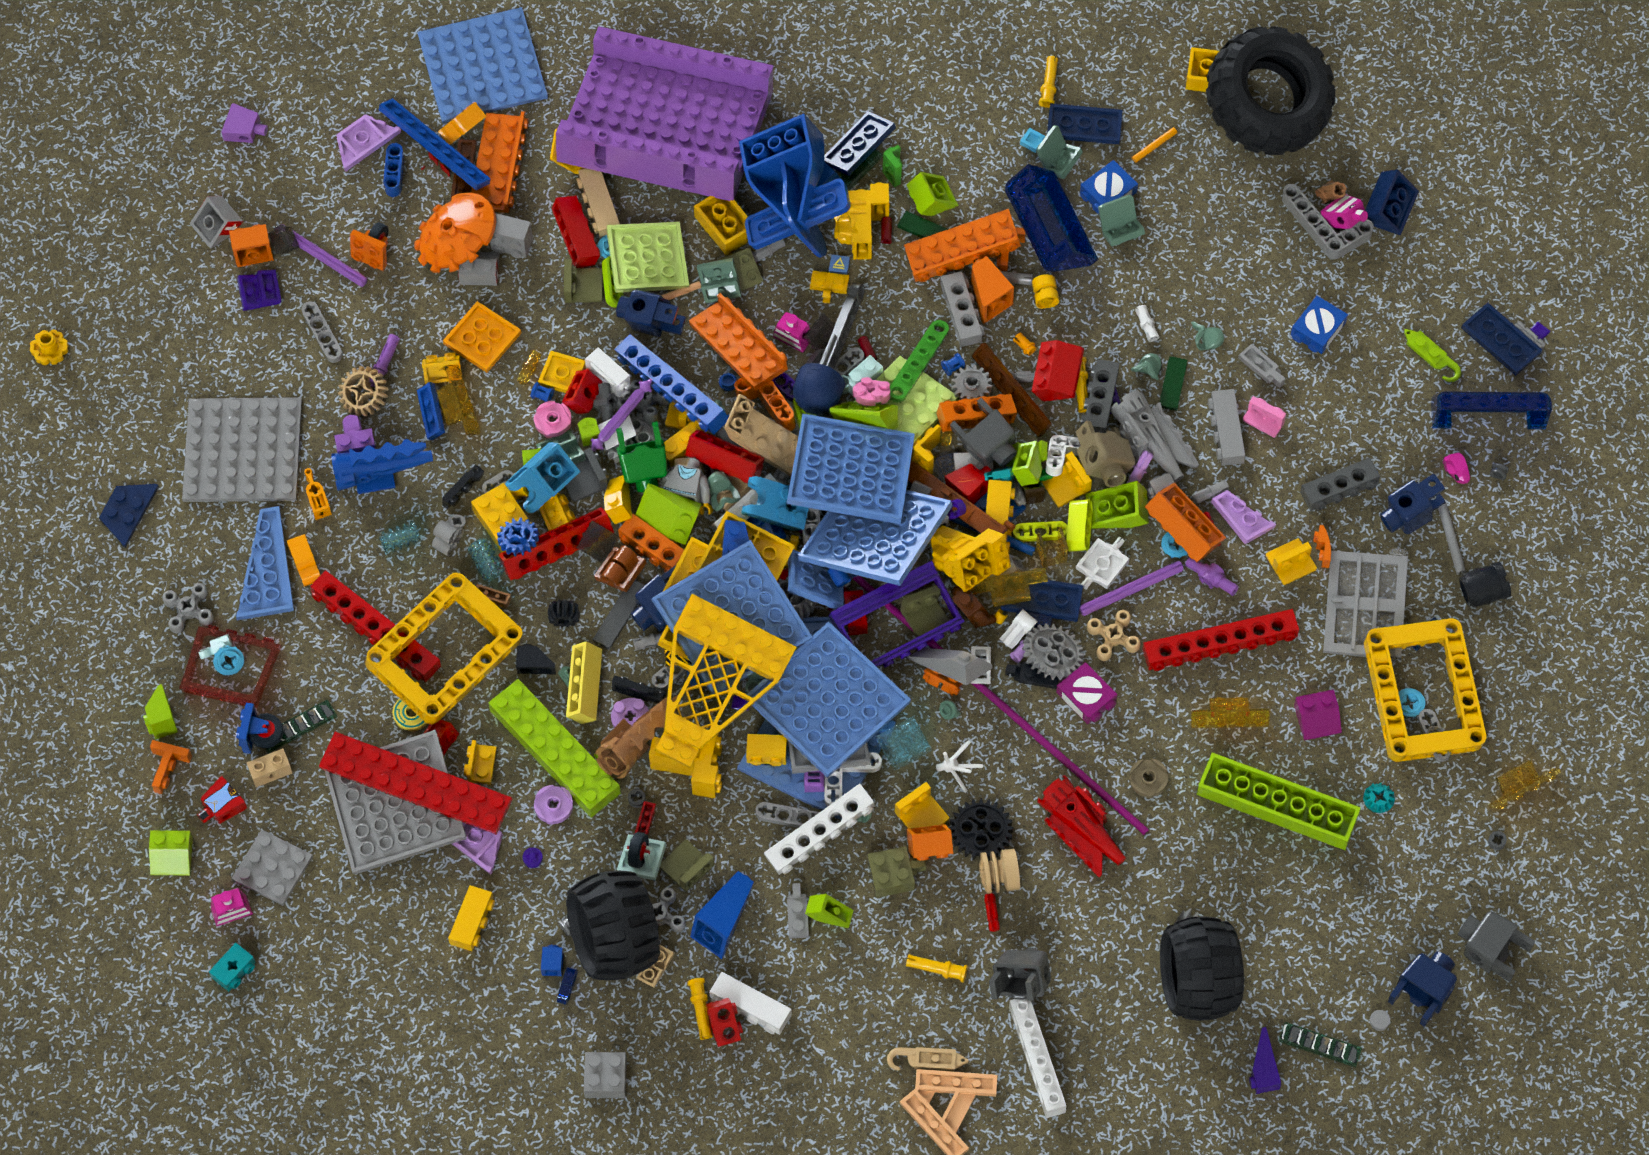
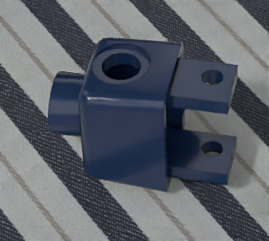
[616,290,686,337]
[1379,473,1446,534]
[630,565,676,632]
[1388,951,1457,1027]

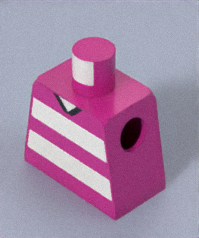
[1321,194,1368,229]
[773,312,812,353]
[211,888,252,926]

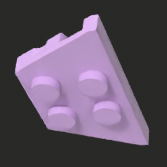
[336,115,401,172]
[452,822,503,875]

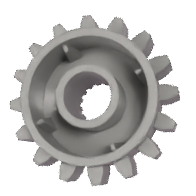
[951,365,992,400]

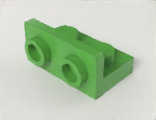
[882,145,903,188]

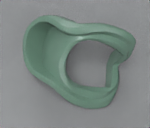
[1191,321,1225,351]
[1131,353,1162,381]
[707,471,740,511]

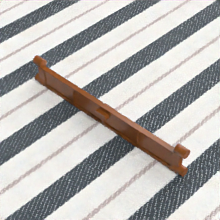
[908,460,1015,534]

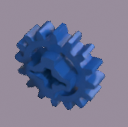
[497,517,539,556]

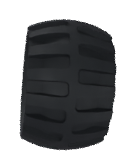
[566,870,660,981]

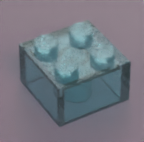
[875,716,932,771]

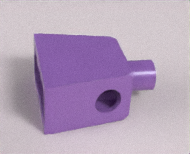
[221,103,268,143]

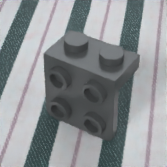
[565,448,609,502]

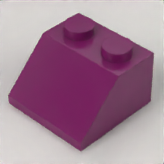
[1294,689,1342,741]

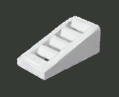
[971,646,991,684]

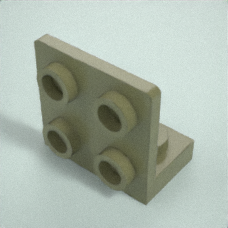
[712,247,763,291]
[564,259,603,303]
[900,585,950,637]
[660,840,714,892]

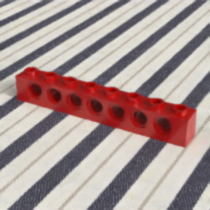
[310,570,441,683]
[1142,609,1299,671]

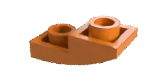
[1313,525,1331,568]

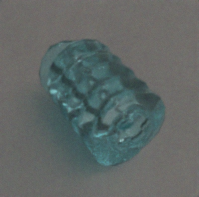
[379,521,421,555]
[468,538,505,580]

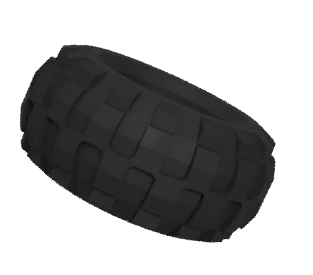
[1206,26,1336,155]

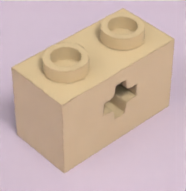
[247,749,292,787]

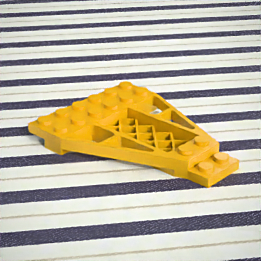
[655,594,796,768]

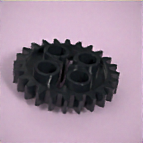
[949,798,1013,860]

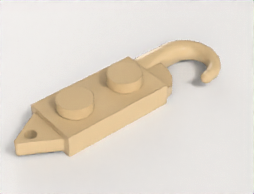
[887,1047,969,1071]

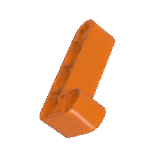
[734,378,796,432]

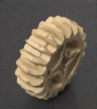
[338,366,389,417]

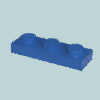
[417,382,445,440]

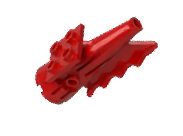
[1037,775,1126,878]

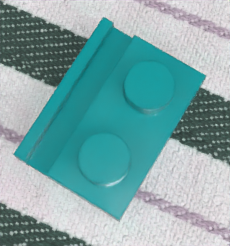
[984,466,1016,481]

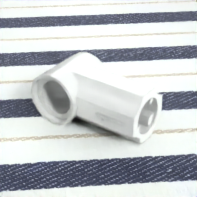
[1000,609,1038,649]

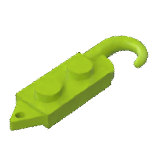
[1404,329,1461,382]

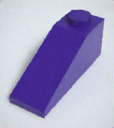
[1249,1027,1281,1094]

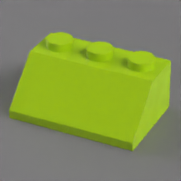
[830,401,898,430]

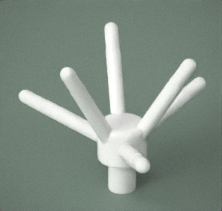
[936,740,984,793]

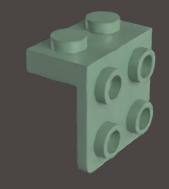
[1036,125,1083,179]
[1098,194,1145,247]

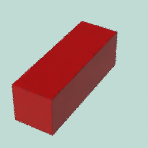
[634,801,656,835]

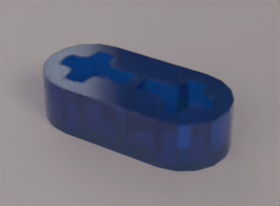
[557,967,578,1005]

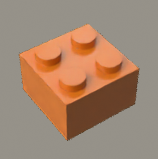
[229,224,274,267]
[906,824,953,861]

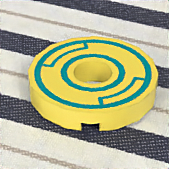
[392,699,432,732]

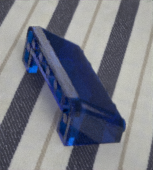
[1005,164,1099,272]
[1431,391,1552,430]

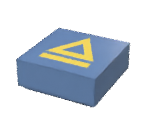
[829,255,850,275]

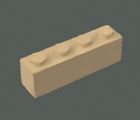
[576,168,620,239]

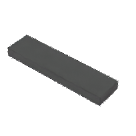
[593,580,644,650]

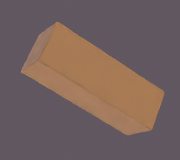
[476,584,511,609]

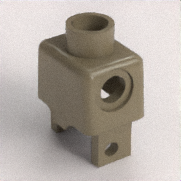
[1076,420,1135,487]

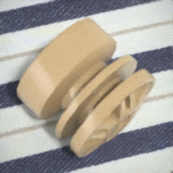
[979,848,1020,894]

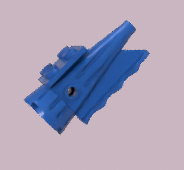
[331,439,433,494]

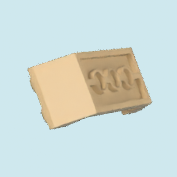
[724,394,798,476]

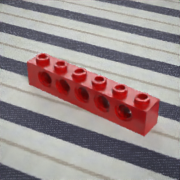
[498,507,614,580]

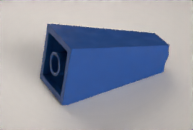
[690,871,754,959]

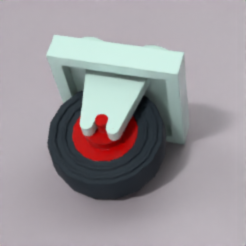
[617,832,667,881]

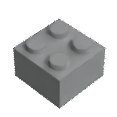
[490,213,533,258]
[584,1052,627,1098]

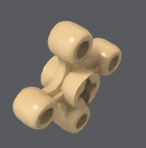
[1087,610,1141,661]

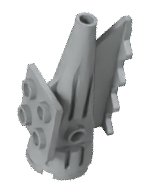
[1110,390,1199,482]

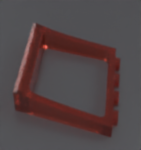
[179,625,281,709]

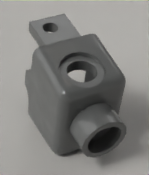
[950,398,1017,467]
[1458,911,1535,982]
[989,948,1051,1001]

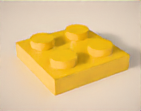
[538,351,586,393]

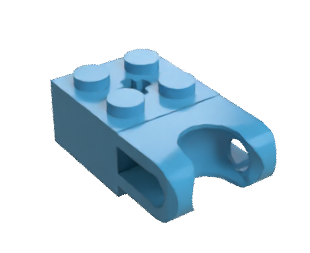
[505,442,580,513]
[741,476,809,531]

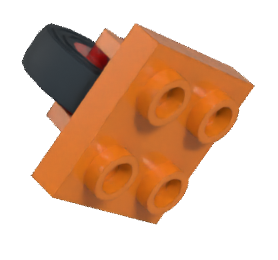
[350,222,389,271]

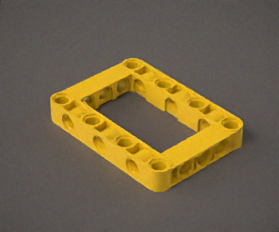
[365,572,523,724]
[1364,618,1486,762]

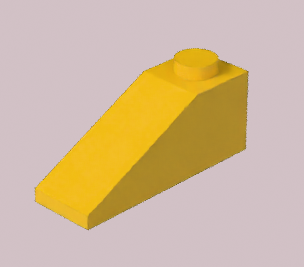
[604,475,632,524]

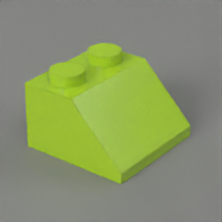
[906,172,959,216]
[143,684,178,740]
[149,830,193,876]

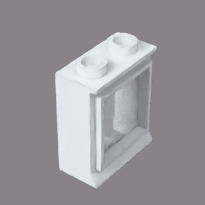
[585,347,631,400]

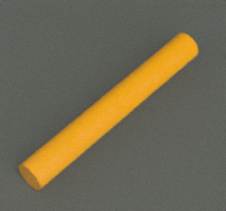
[1131,127,1177,163]

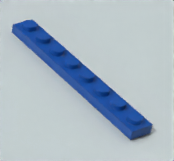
[379,98,491,190]

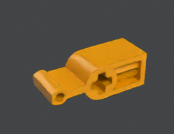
[438,102,486,145]
[304,468,332,520]
[287,534,320,587]

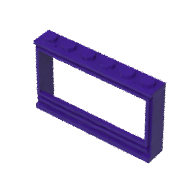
[828,561,965,668]

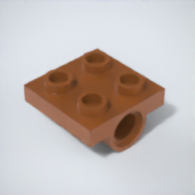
[594,545,647,592]

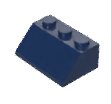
[1365,169,1419,235]

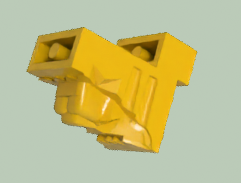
[834,182,889,260]
[931,525,1011,592]
[649,730,722,799]

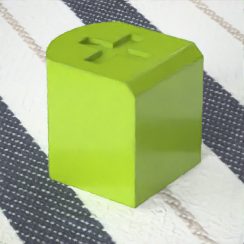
[578,417,600,447]

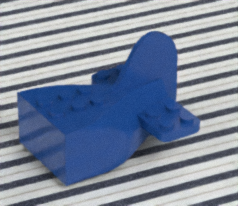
[739,113,851,258]

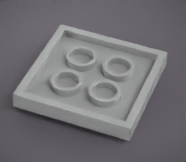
[231,830,313,906]

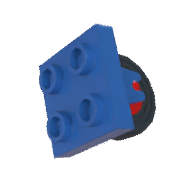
[236,703,283,754]

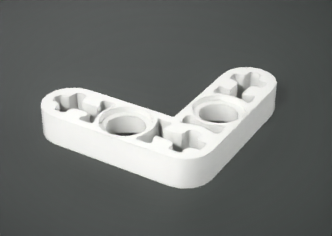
[1046,435,1098,476]
[824,752,882,806]

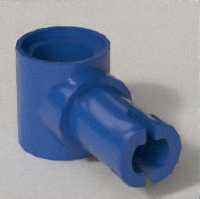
[827,569,857,588]

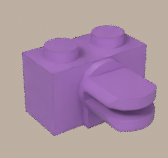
[334,415,376,453]

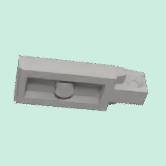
[1238,344,1285,388]
[787,883,809,939]

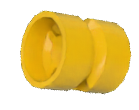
[1032,274,1060,309]

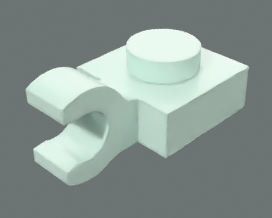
[198,634,233,659]

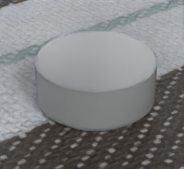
[1369,1010,1390,1031]

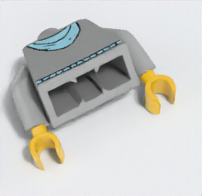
[660,458,713,515]

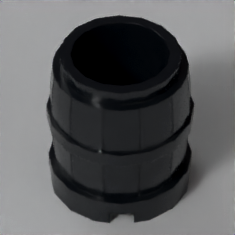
[1459,561,1511,607]

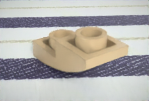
[636,945,675,988]

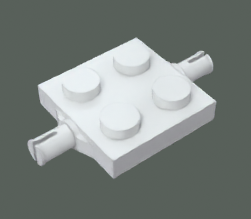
[1076,537,1129,590]

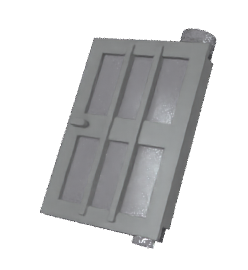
[1323,548,1408,664]

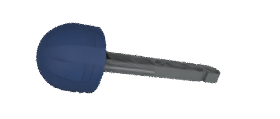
[793,283,864,415]

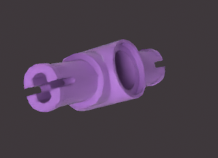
[1185,557,1239,596]

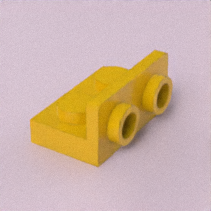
[539,493,576,531]
[464,740,497,785]

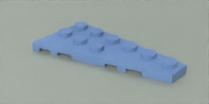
[236,506,294,620]

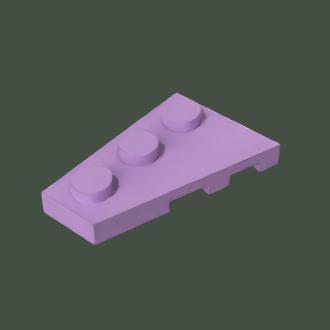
[1211,490,1276,544]

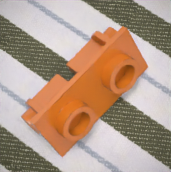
[923,668,962,696]

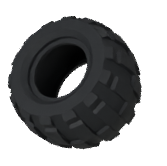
[1160,916,1244,1021]

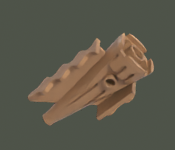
[595,695,678,779]

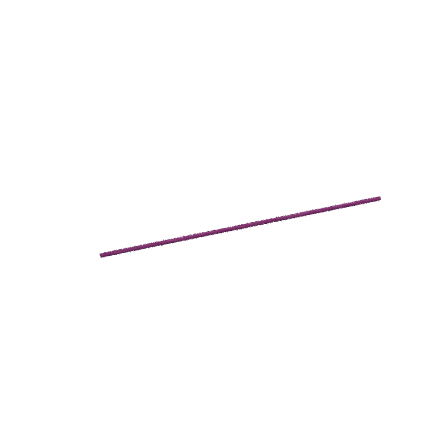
[798,530,1149,835]

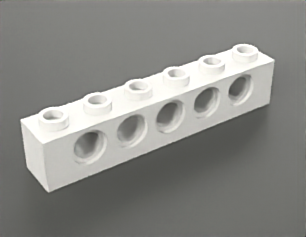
[764,784,875,875]
[1009,998,1066,1118]

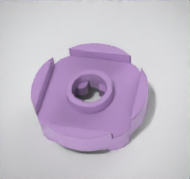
[611,698,649,727]
[534,785,573,825]

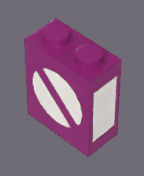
[1056,662,1117,725]

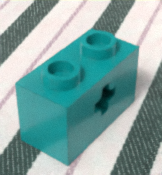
[209,943,256,992]

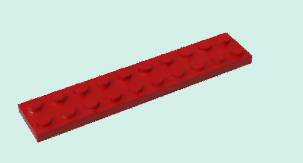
[319,732,513,835]

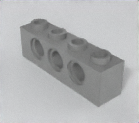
[940,271,985,347]

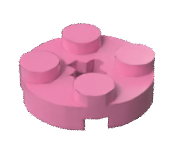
[853,377,891,406]
[534,401,572,438]

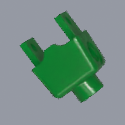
[616,421,668,492]

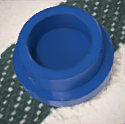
[719,373,737,391]

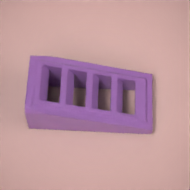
[804,770,825,792]

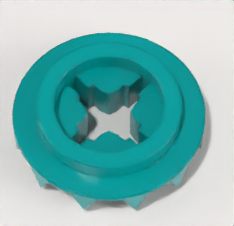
[1363,783,1395,813]

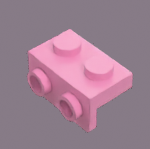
[1243,396,1286,438]

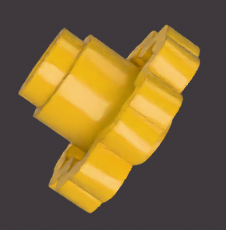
[30,329,69,366]

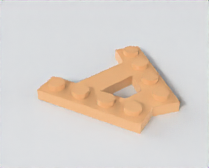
[900,1069,997,1155]

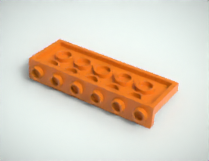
[471,111,529,213]
[904,209,1021,282]
[689,293,788,391]

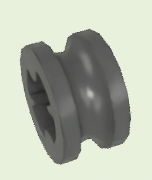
[1490,463,1509,480]
[628,789,646,808]
[1488,831,1507,850]

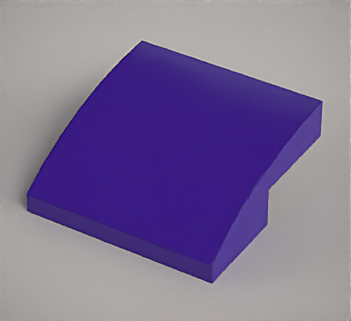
[237,270,282,311]

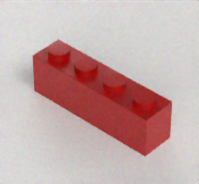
[551,195,600,268]
[685,429,765,483]

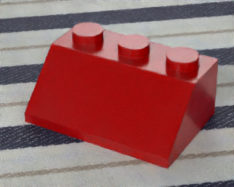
[1031,340,1084,402]

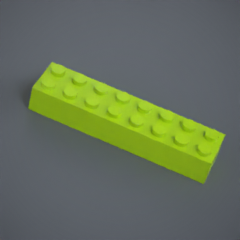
[488,679,621,818]
[1197,752,1361,850]

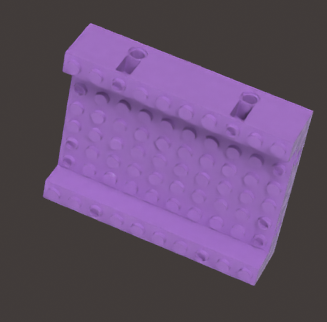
[556,26,773,201]

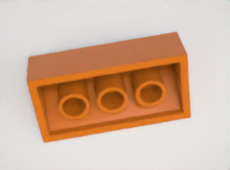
[1145,483,1226,562]

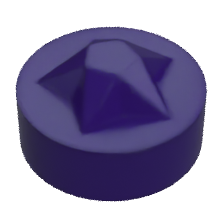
[523,847,543,868]

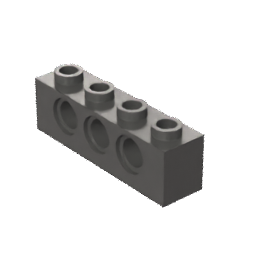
[1080,359,1120,433]
[1300,458,1380,511]

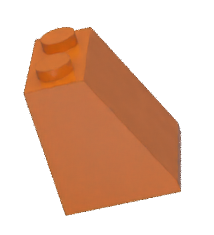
[971,256,1014,324]

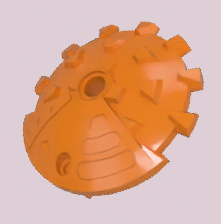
[414,193,496,273]

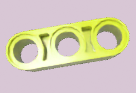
[1066,499,1093,552]

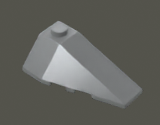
[909,648,993,685]

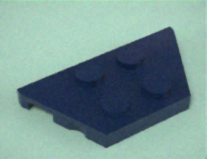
[99,484,159,548]

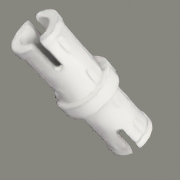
[1135,305,1159,342]

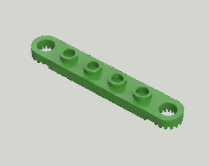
[890,320,949,403]

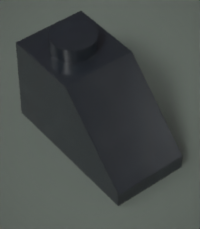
[516,644,556,675]

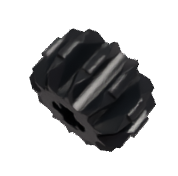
[547,599,580,628]

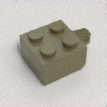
[867,846,926,898]

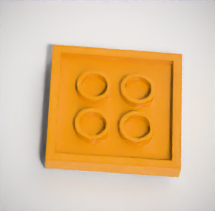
[443,301,522,373]

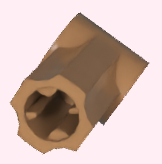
[1315,180,1347,204]

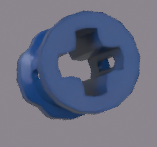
[941,353,965,376]
[530,382,555,402]

